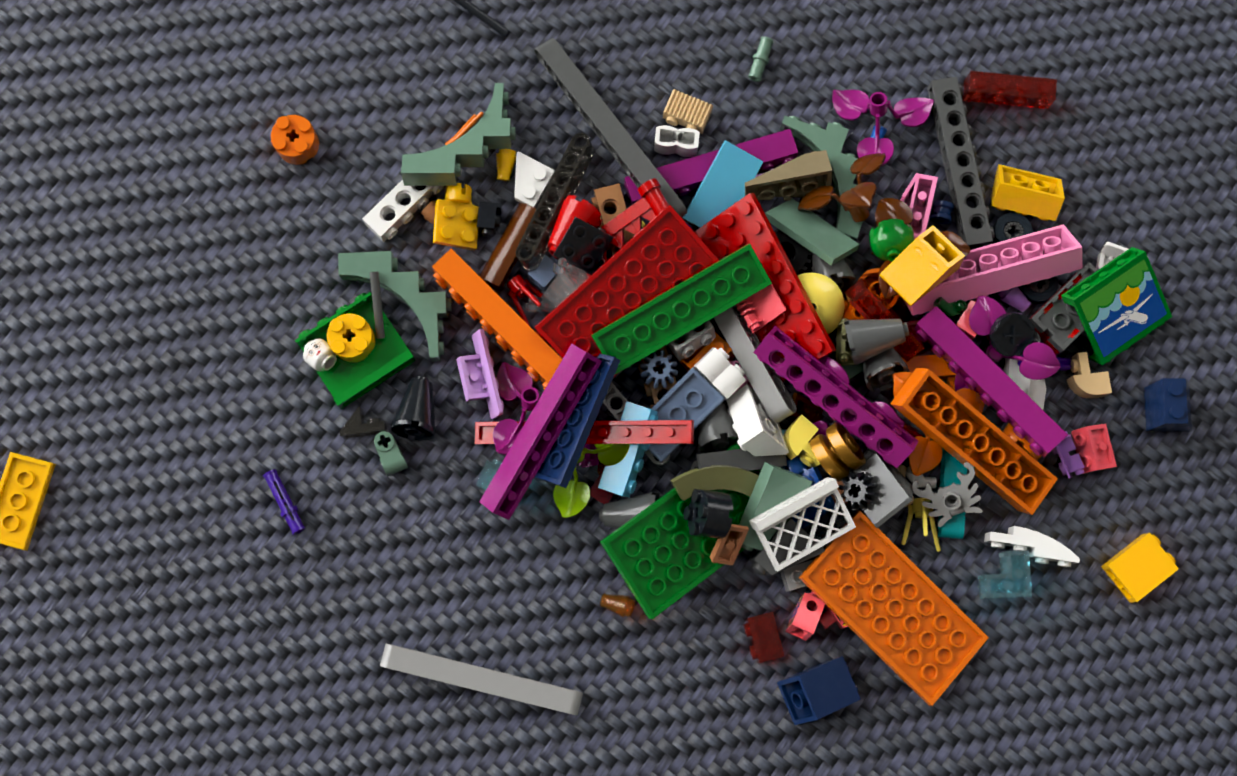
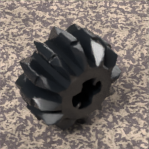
[838,471,878,510]

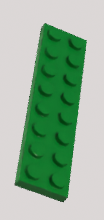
[591,244,772,374]

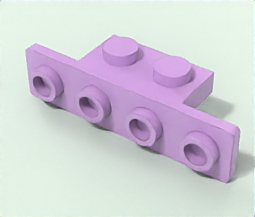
[456,329,504,419]

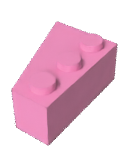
[900,173,938,239]

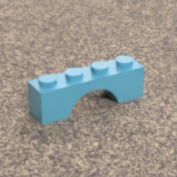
[598,401,658,498]

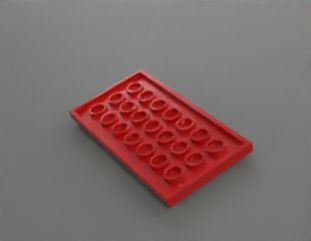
[695,193,836,382]
[535,205,719,378]

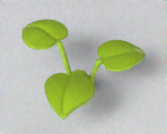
[553,444,630,518]

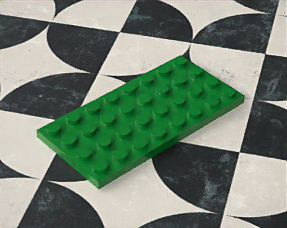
[600,442,762,619]

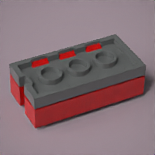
[1029,262,1097,355]

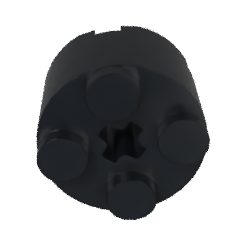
[683,489,733,539]

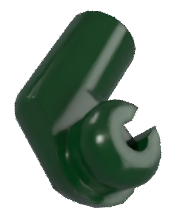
[934,297,967,318]

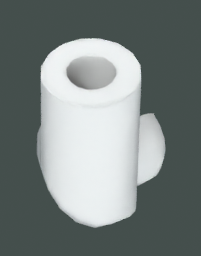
[906,466,937,488]

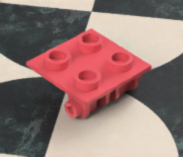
[736,284,787,334]

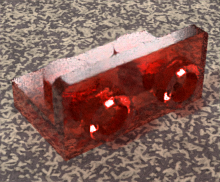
[743,612,784,663]

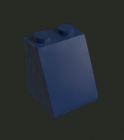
[1144,378,1192,432]
[777,656,861,725]

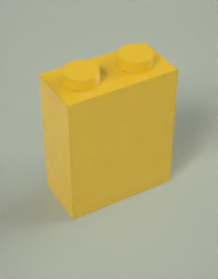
[1101,532,1179,603]

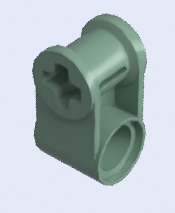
[374,431,408,477]

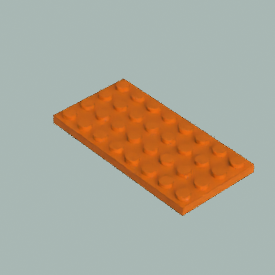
[799,511,989,706]

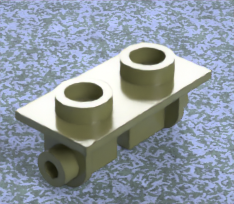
[836,318,858,366]

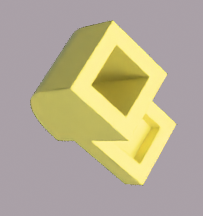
[784,414,820,467]

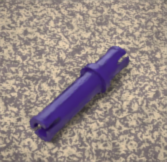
[263,469,306,535]

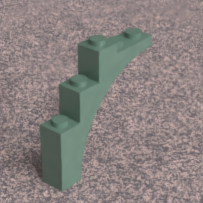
[401,83,516,186]
[779,116,863,241]
[338,251,452,362]

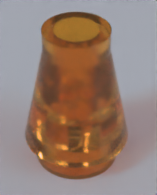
[600,593,635,618]

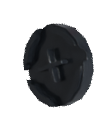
[989,312,1035,357]

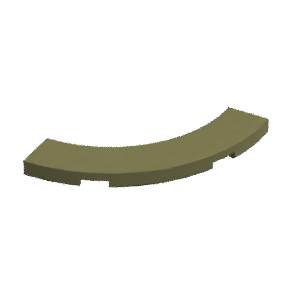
[670,465,759,501]

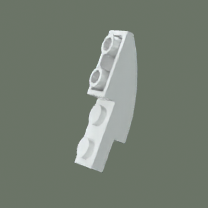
[984,526,1080,567]

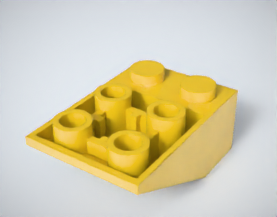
[879,225,965,306]

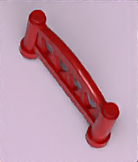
[554,178,669,289]

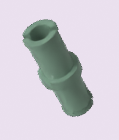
[748,37,774,82]

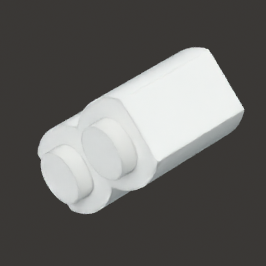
[654,125,700,157]
[694,347,746,399]

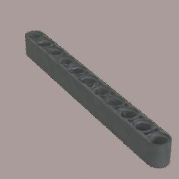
[534,38,687,217]

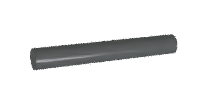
[370,271,385,339]

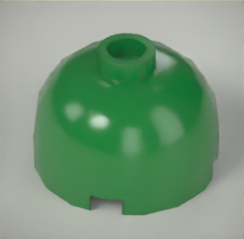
[869,219,915,262]

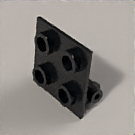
[553,217,614,275]

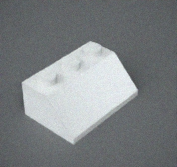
[726,384,789,456]

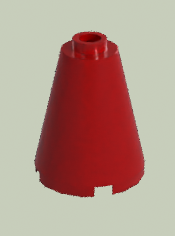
[547,195,603,258]

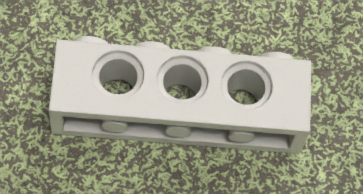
[362,180,444,242]

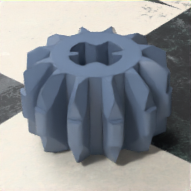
[640,350,678,389]

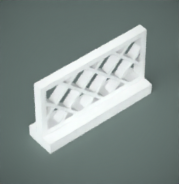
[749,477,856,572]

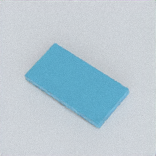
[683,140,763,227]

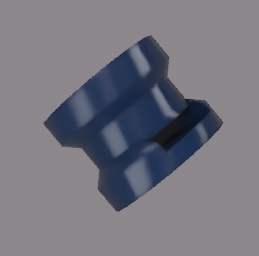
[930,200,955,224]

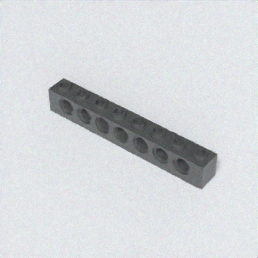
[927,77,994,250]

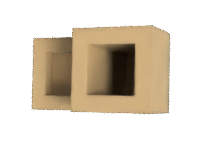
[1067,352,1112,398]

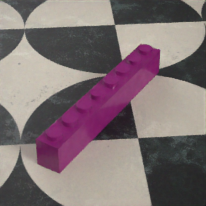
[624,129,798,206]
[915,306,1068,458]
[479,344,602,520]

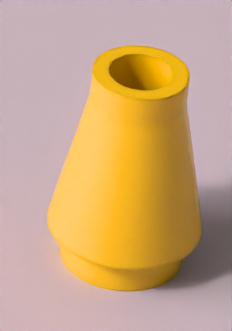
[496,149,516,181]

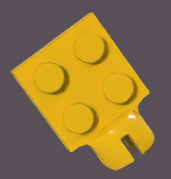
[433,183,479,251]

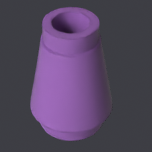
[997,287,1031,312]

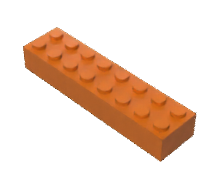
[432,249,562,390]
[890,368,1058,515]

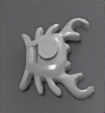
[912,462,983,527]

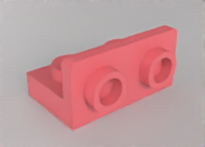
[1071,424,1117,474]

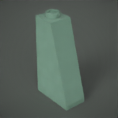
[739,462,813,551]

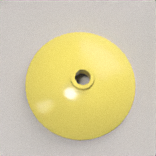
[797,272,845,335]

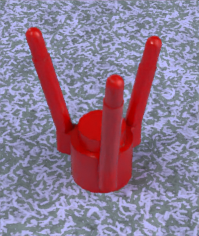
[507,275,551,327]

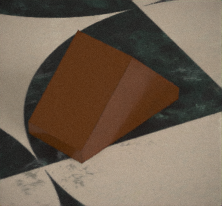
[785,393,823,423]

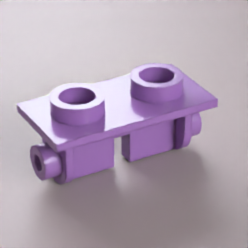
[1052,431,1085,478]

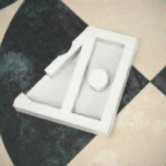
[514,151,555,208]

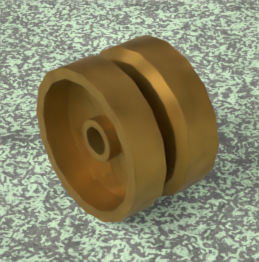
[810,422,866,481]

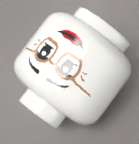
[303,338,337,372]

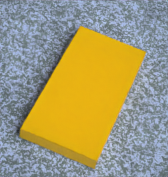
[0,452,56,551]

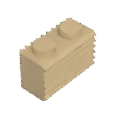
[663,89,713,134]

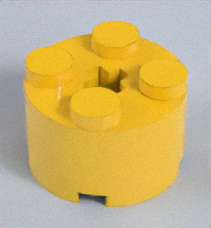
[327,313,376,362]

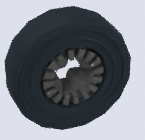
[993,213,1033,243]
[1018,276,1058,304]

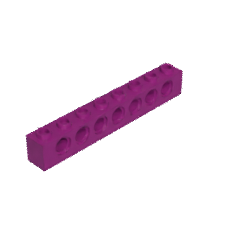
[753,326,918,468]

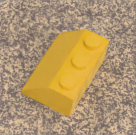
[991,164,1065,221]

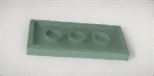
[765,198,859,266]

